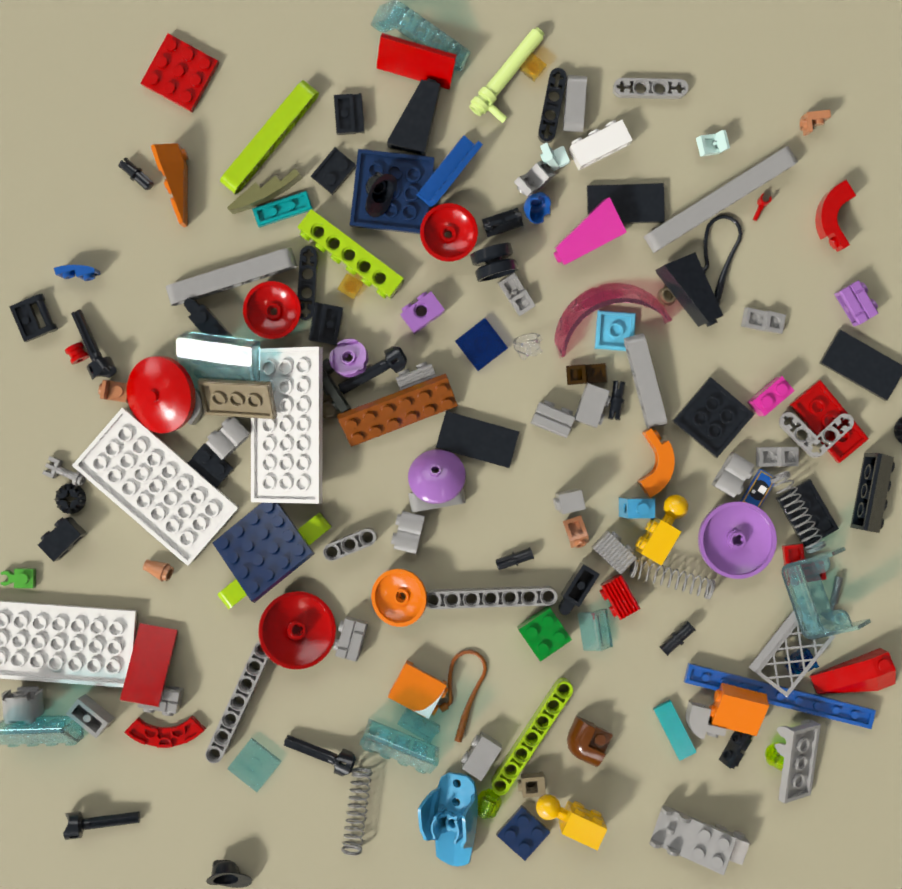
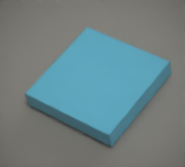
[594,310,636,351]

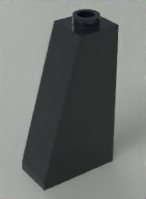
[387,79,441,156]
[655,252,723,327]

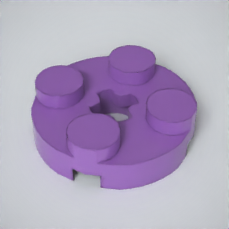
[329,339,368,377]

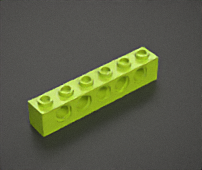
[297,209,404,299]

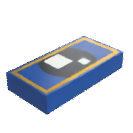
[740,469,774,508]

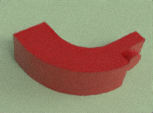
[815,179,856,252]

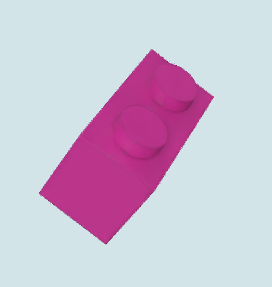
[747,376,795,416]

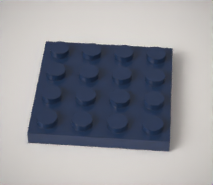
[350,149,435,234]
[213,502,315,603]

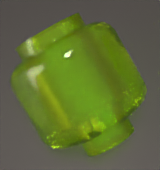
[765,742,784,771]
[477,788,502,819]

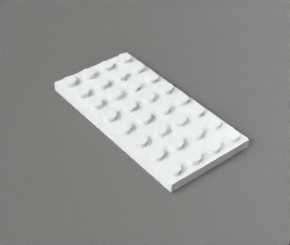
[251,347,323,504]
[72,408,239,566]
[0,600,138,687]

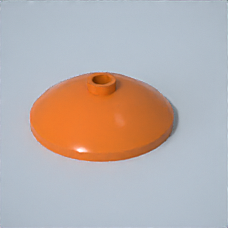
[371,569,427,627]

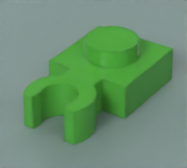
[1,568,36,588]

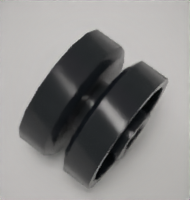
[470,242,518,282]

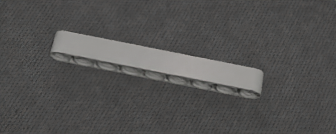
[644,146,798,253]

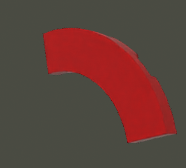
[124,715,206,748]

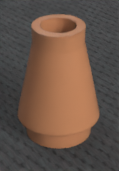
[143,559,174,581]

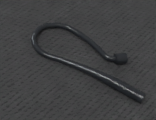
[702,215,743,305]

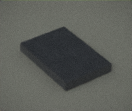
[776,479,839,548]

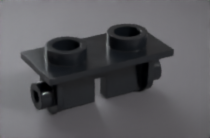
[482,208,524,238]
[719,731,753,769]

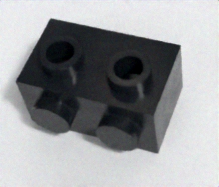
[38,517,87,562]

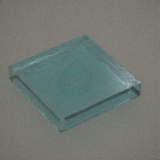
[227,737,281,792]

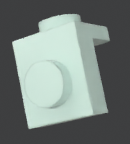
[696,130,730,157]
[540,143,570,171]

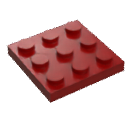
[140,33,219,113]

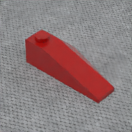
[810,648,896,694]

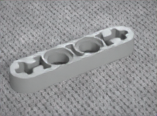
[612,78,688,99]

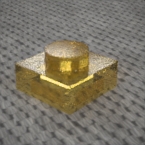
[520,53,547,82]
[337,273,364,300]

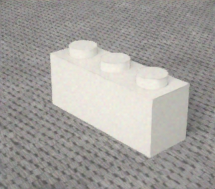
[568,120,632,170]

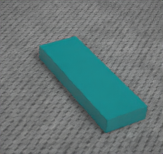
[252,191,313,228]
[653,700,696,761]

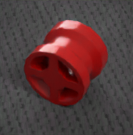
[65,342,89,365]

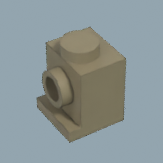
[517,771,546,798]

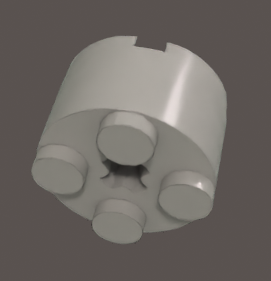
[2,686,44,724]

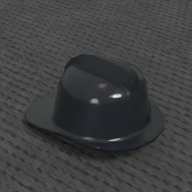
[365,172,397,217]
[206,860,252,888]

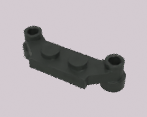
[323,358,359,413]

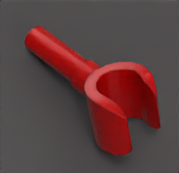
[752,193,772,221]

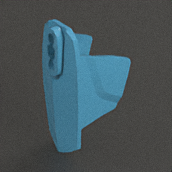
[418,772,478,867]

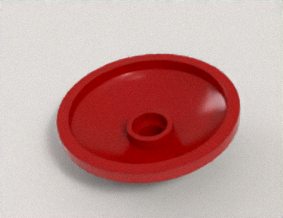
[420,203,478,262]
[243,281,301,339]

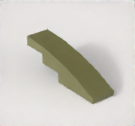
[227,169,302,214]

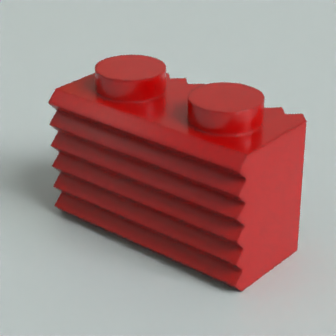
[599,574,640,620]

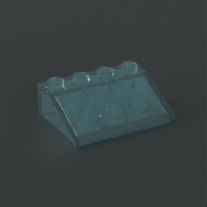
[177,331,260,389]
[0,715,84,747]
[359,719,439,774]

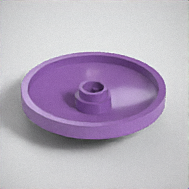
[698,501,777,579]

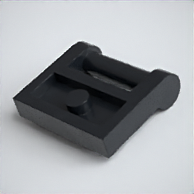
[9,294,58,342]

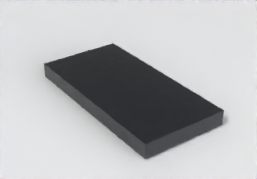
[586,183,665,224]
[819,330,902,401]
[436,411,520,468]

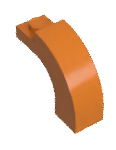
[637,428,675,498]

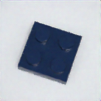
[496,805,550,861]

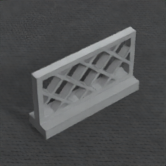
[749,607,835,697]

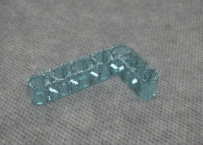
[371,0,471,71]

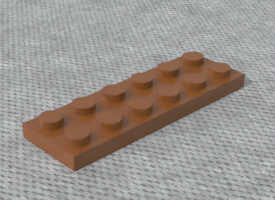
[337,373,458,447]

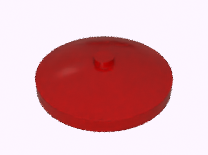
[126,356,196,433]
[258,591,336,670]

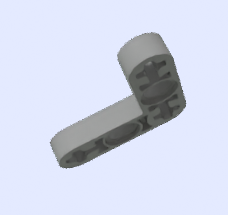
[779,412,854,458]

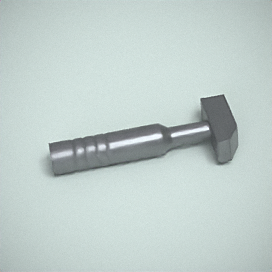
[820,576,843,622]

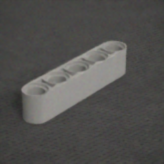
[624,333,667,429]

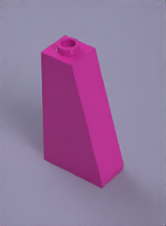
[553,197,627,265]

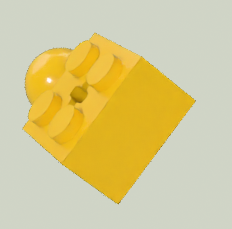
[635,494,689,566]
[536,794,607,851]

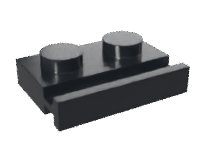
[334,93,365,135]
[311,147,356,195]
[308,302,343,345]
[187,443,234,488]

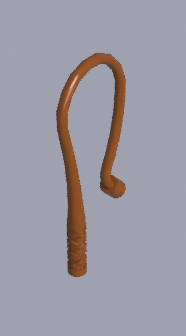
[439,650,487,742]

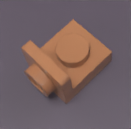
[800,109,831,136]
[98,380,128,403]
[563,515,589,548]

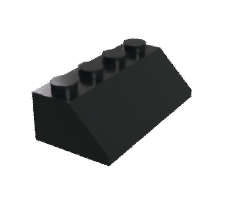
[850,453,895,533]

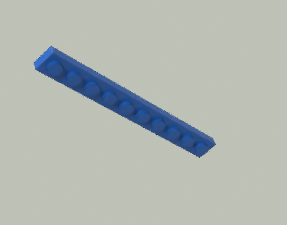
[684,663,876,729]

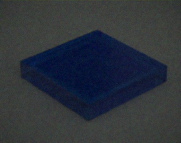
[455,318,508,371]

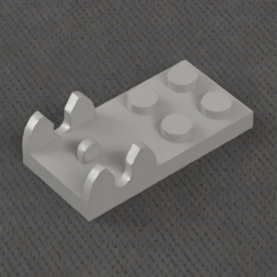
[775,719,821,804]
[649,805,737,875]

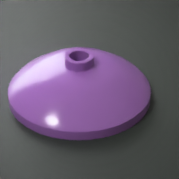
[408,449,466,504]

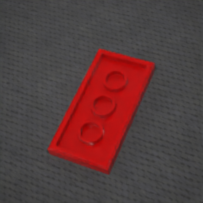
[376,33,457,90]
[789,380,869,463]
[120,623,178,707]

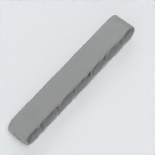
[166,248,297,306]
[426,586,557,609]
[205,641,269,764]

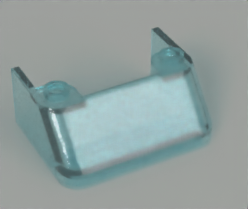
[781,547,871,640]

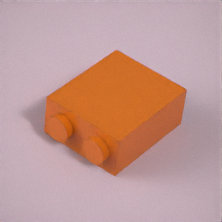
[709,683,769,736]

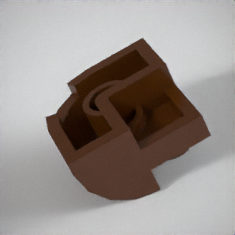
[567,715,613,767]

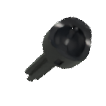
[71,309,117,380]
[338,346,407,394]
[284,735,356,777]
[63,811,140,840]

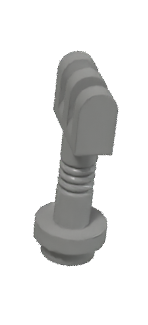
[42,456,86,486]

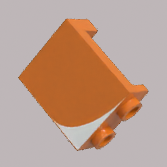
[388,660,448,719]

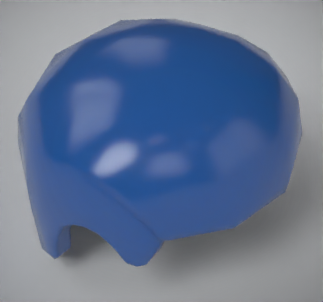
[523,192,552,224]

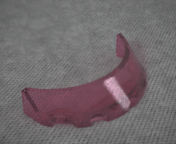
[554,283,672,359]

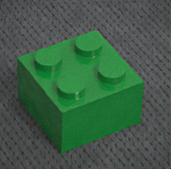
[517,606,572,662]

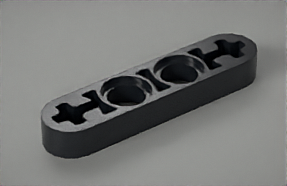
[538,68,567,144]
[297,246,318,321]

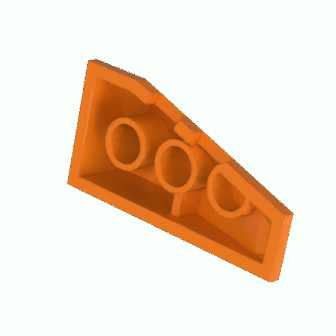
[151,143,189,227]

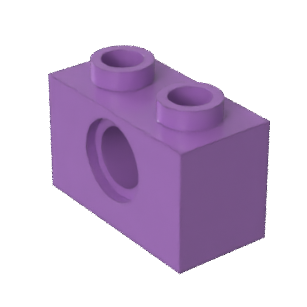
[400,292,445,335]

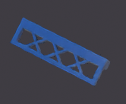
[416,135,483,207]

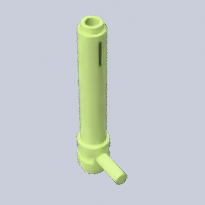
[469,27,545,123]

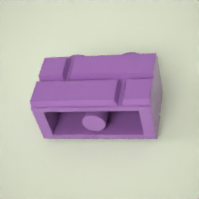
[834,280,878,326]

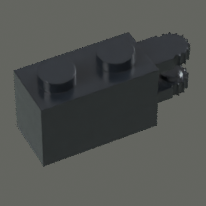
[184,298,232,348]
[558,562,600,615]

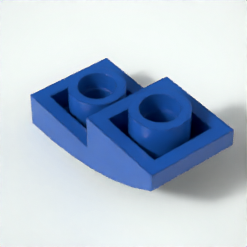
[54,265,101,281]

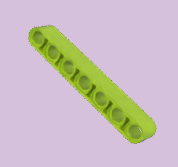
[220,80,319,194]
[217,512,332,609]
[491,678,573,795]

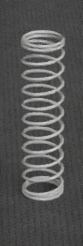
[770,471,826,553]
[630,557,715,599]
[341,767,373,856]

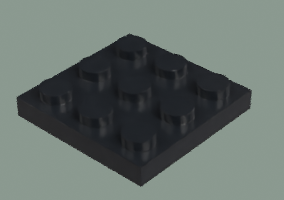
[672,377,754,458]

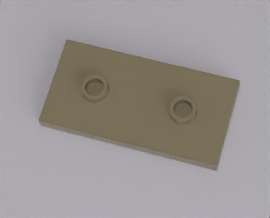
[197,378,277,419]

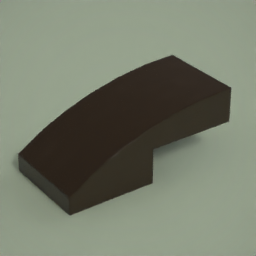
[566,363,607,385]

